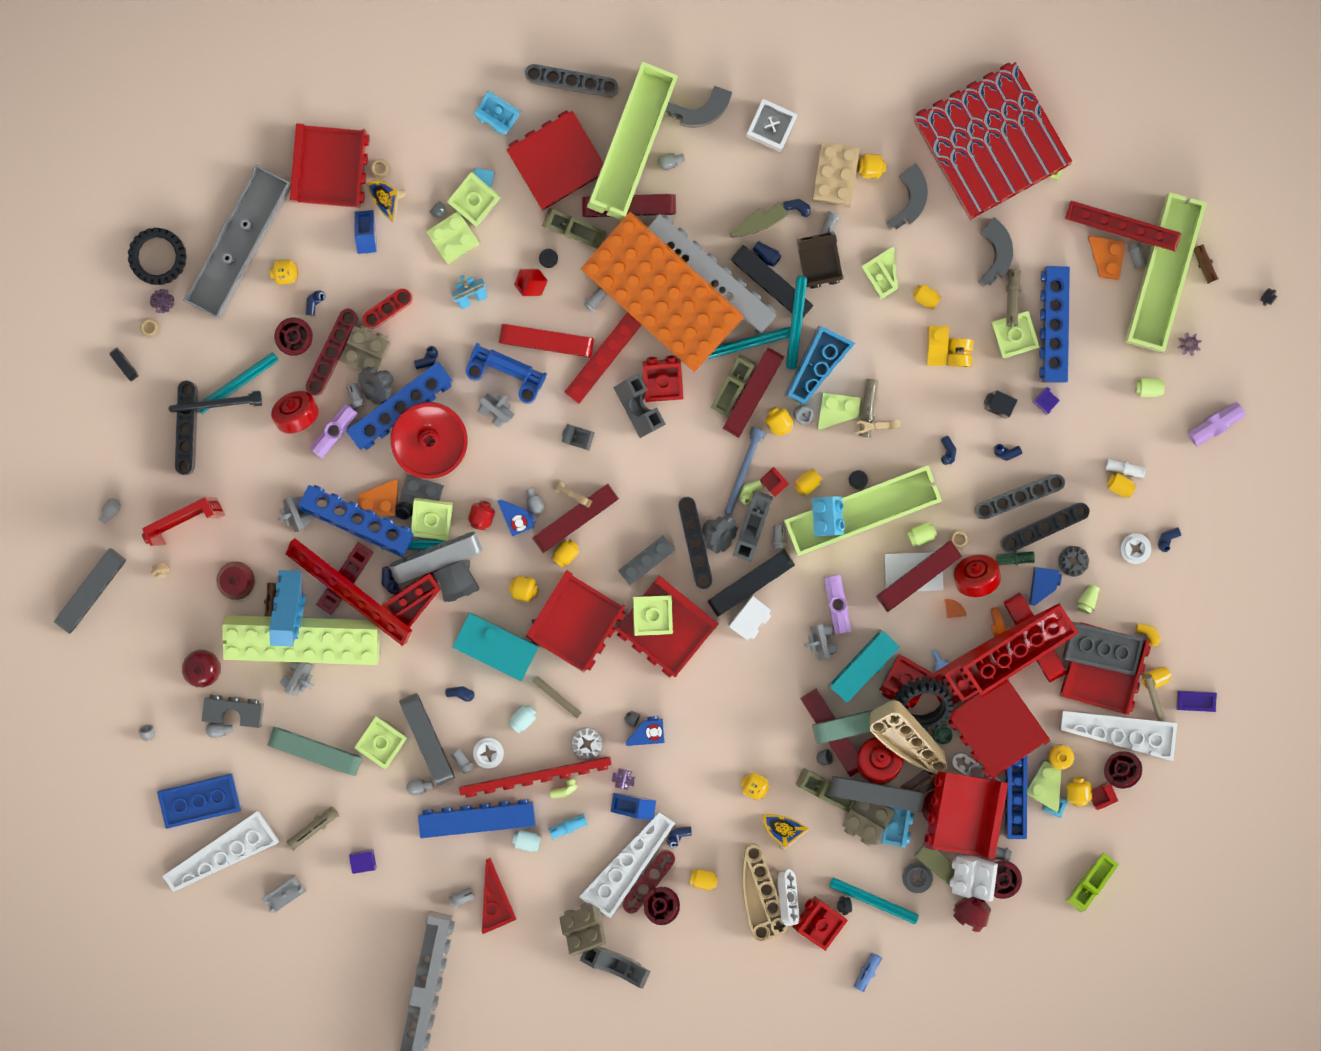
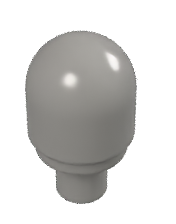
[658,153,685,170]
[526,487,544,514]
[99,498,121,524]
[206,723,233,738]
[406,779,434,795]

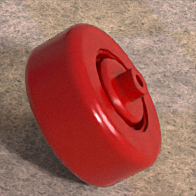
[271,391,319,434]
[953,555,1001,598]
[857,737,903,784]

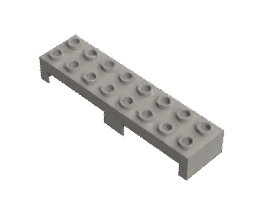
[183,165,291,320]
[648,214,777,335]
[400,911,455,1051]

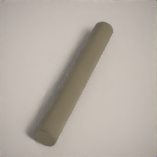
[1144,674,1165,721]
[533,676,582,718]

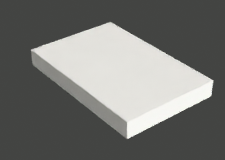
[884,552,944,591]

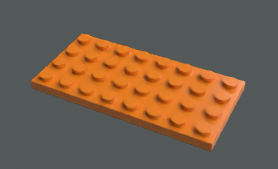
[581,212,745,372]

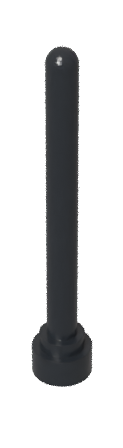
[168,391,262,413]

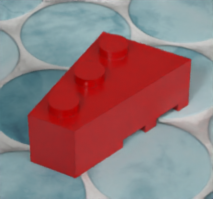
[382,572,441,628]

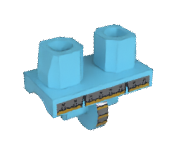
[451,275,487,309]

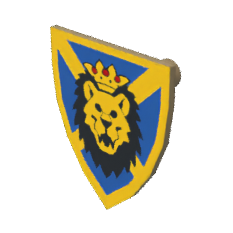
[366,180,406,222]
[763,814,809,850]

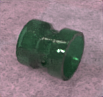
[932,725,953,745]

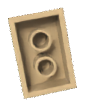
[812,142,860,207]

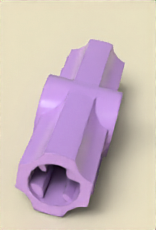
[1188,402,1246,446]
[310,403,358,459]
[824,575,851,634]

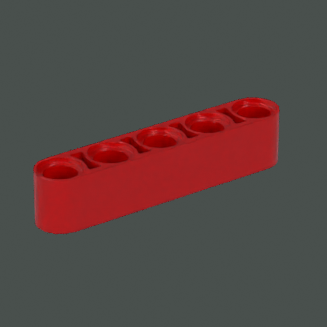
[498,324,594,358]
[1003,592,1067,683]

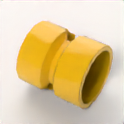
[947,338,974,367]

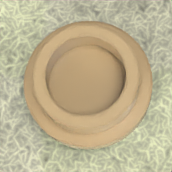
[371,159,390,178]
[140,318,160,338]
[949,530,969,549]
[151,563,170,578]

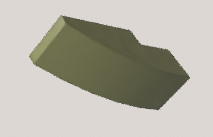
[729,202,789,238]
[542,208,606,249]
[711,354,756,417]
[795,768,856,812]
[914,843,955,885]

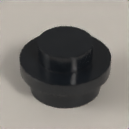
[539,249,558,268]
[1260,288,1278,306]
[849,470,868,489]
[395,502,413,520]
[837,896,852,916]

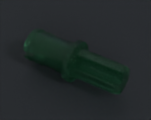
[996,551,1035,566]

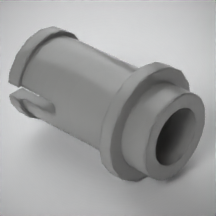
[820,211,839,234]
[1128,243,1146,268]
[584,287,608,311]
[346,383,365,409]
[771,525,786,549]
[451,749,473,774]
[995,847,1012,861]
[449,888,474,908]

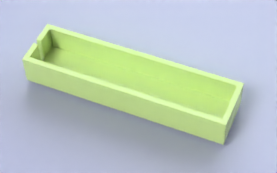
[587,62,678,221]
[1124,192,1207,353]
[783,465,942,556]
[222,615,380,665]

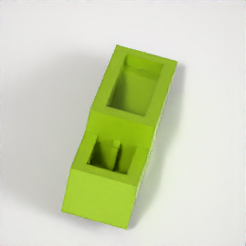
[1066,853,1119,913]

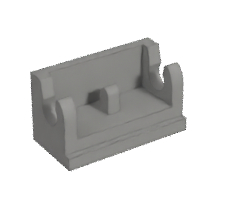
[261,875,306,913]

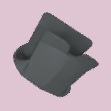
[433,560,479,602]

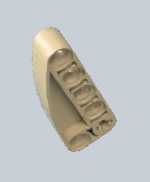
[869,700,947,774]
[742,843,788,942]

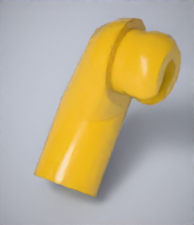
[1136,623,1161,647]

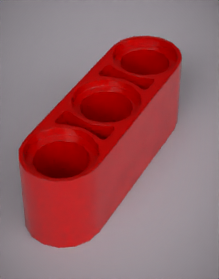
[363,289,413,329]

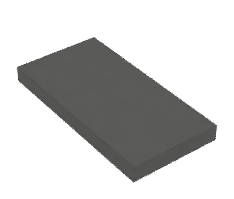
[1062,622,1144,676]

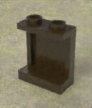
[796,231,844,289]

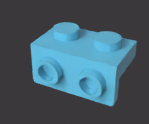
[473,90,521,134]
[812,496,845,536]
[881,807,914,848]

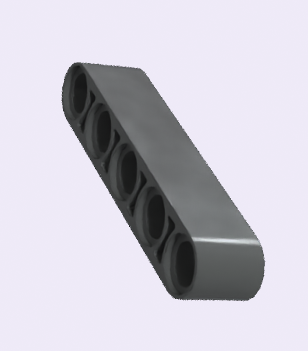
[525,64,618,98]
[974,474,1065,519]
[54,548,126,634]
[399,693,455,786]
[829,776,925,812]

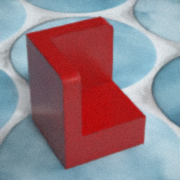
[514,269,548,296]
[760,467,789,497]
[1091,782,1118,810]

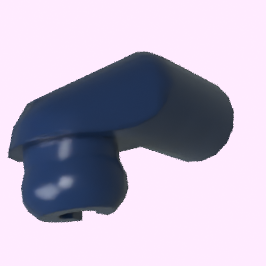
[783,199,811,217]
[414,346,438,370]
[1158,527,1181,552]
[381,567,399,594]
[445,686,475,702]
[667,826,692,848]

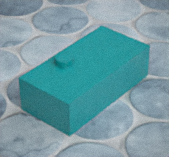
[452,612,539,681]
[828,630,900,703]

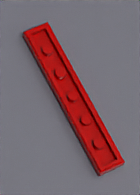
[1065,200,1182,252]

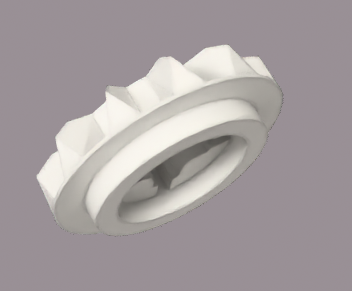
[1120,533,1151,564]
[572,728,602,759]
[473,738,504,769]

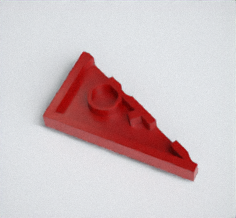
[482,857,517,934]

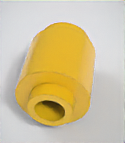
[912,283,942,310]
[794,468,823,496]
[1106,473,1136,498]
[552,539,579,568]
[1142,667,1171,689]
[689,868,718,891]

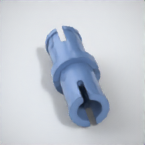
[853,953,882,992]

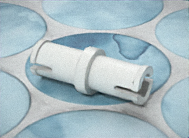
[1105,458,1146,479]

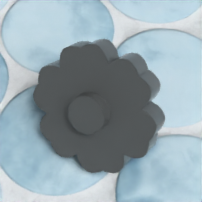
[358,366,393,405]
[702,515,738,553]

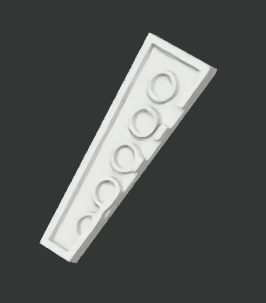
[1060,711,1177,761]
[163,810,280,892]
[579,812,675,919]

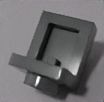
[562,424,595,451]

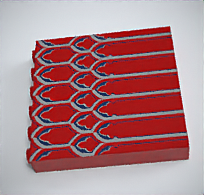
[914,62,1072,220]

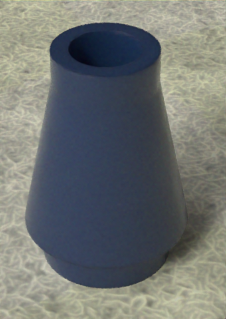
[752,241,782,268]

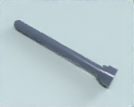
[725,427,766,516]

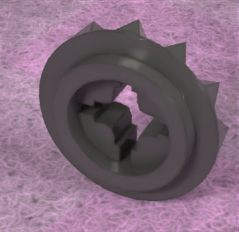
[1058,546,1089,577]
[902,862,933,893]

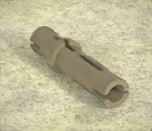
[1006,269,1021,327]
[859,379,878,437]
[286,806,339,851]

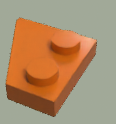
[1088,236,1126,280]
[357,479,398,516]
[991,607,1005,636]

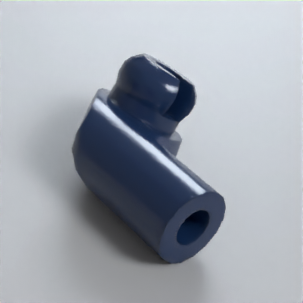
[306,290,326,316]
[940,436,957,465]
[994,444,1023,461]

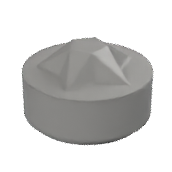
[794,404,814,425]

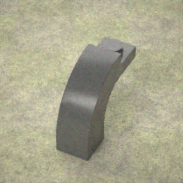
[665,86,732,128]
[886,163,928,230]
[978,217,1013,287]
[733,490,773,562]
[580,946,651,989]

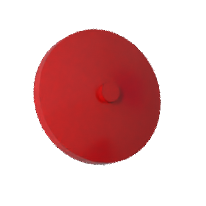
[390,402,468,479]

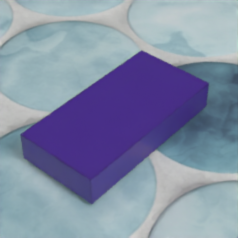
[1176,691,1217,712]

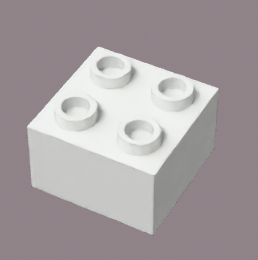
[746,99,798,153]
[728,595,772,641]

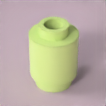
[1135,378,1165,398]
[907,522,937,547]

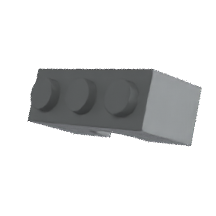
[613,374,666,438]
[618,535,675,586]
[202,694,264,728]

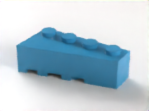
[784,326,855,404]
[269,570,306,647]

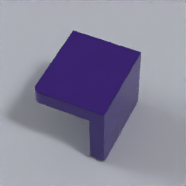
[1032,387,1060,415]
[349,849,377,874]

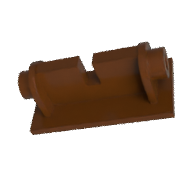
[899,770,936,793]

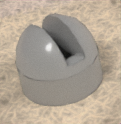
[138,725,155,741]

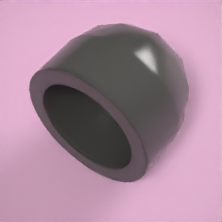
[430,201,446,218]
[624,711,640,728]
[816,749,833,766]

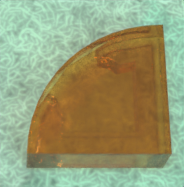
[944,599,967,618]

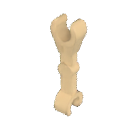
[854,420,901,434]
[551,479,592,508]

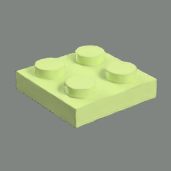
[447,172,501,227]
[427,211,480,264]
[991,311,1040,359]
[411,498,453,541]
[632,595,673,636]
[354,716,408,770]

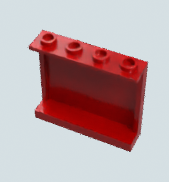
[506,110,603,211]
[289,123,370,208]
[141,497,225,546]
[526,570,626,673]
[616,575,719,678]
[1059,622,1151,715]
[948,679,1050,780]
[924,771,1008,859]

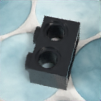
[983,390,1018,419]

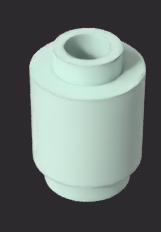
[508,705,536,733]
[512,829,541,852]

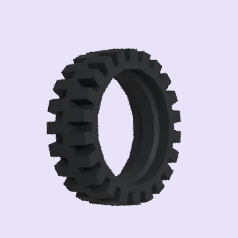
[128,228,187,285]
[895,677,953,731]

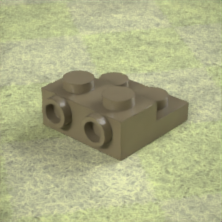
[339,324,390,371]
[842,801,896,846]
[559,903,606,956]

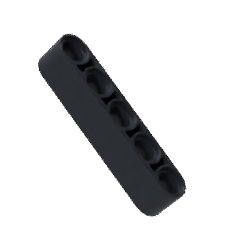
[730,245,813,318]
[175,380,198,475]
[678,497,712,589]
[1000,503,1090,552]
[707,549,795,617]

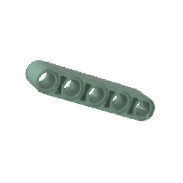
[812,709,875,744]
[267,727,362,776]

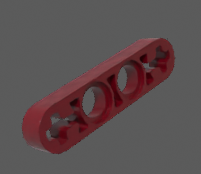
[623,850,675,914]

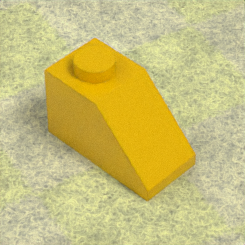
[927,326,949,366]

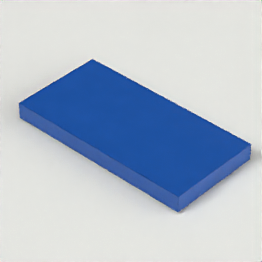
[157,773,241,829]

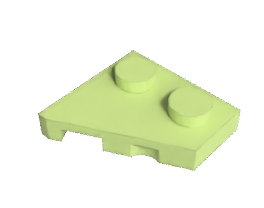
[861,247,898,299]
[818,393,861,430]
[1027,761,1061,812]

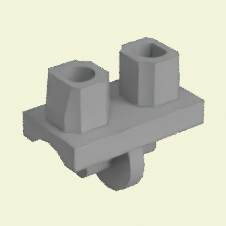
[478,393,515,428]
[277,496,312,532]
[804,624,837,660]
[280,662,314,696]

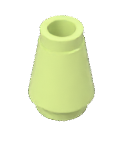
[1076,584,1100,614]

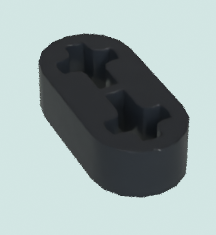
[109,347,139,382]

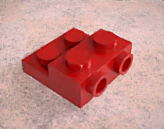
[642,355,684,402]
[879,654,932,709]
[792,896,848,951]

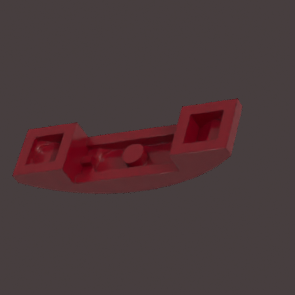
[316,541,374,615]

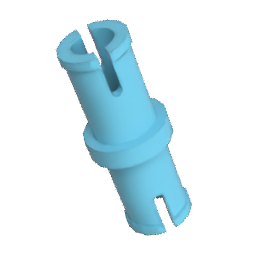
[548,814,588,840]

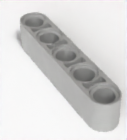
[389,532,483,584]

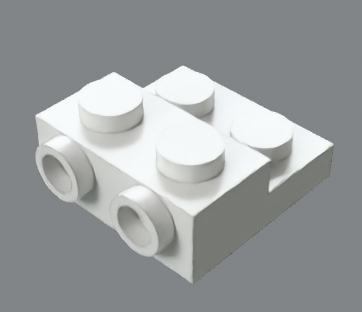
[950,854,998,902]

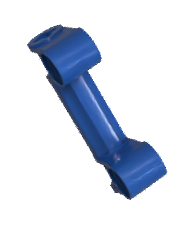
[466,343,547,404]

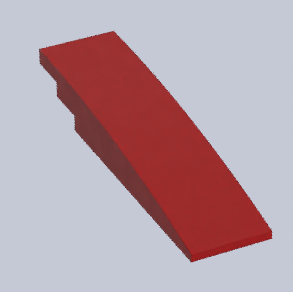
[927,603,1079,705]

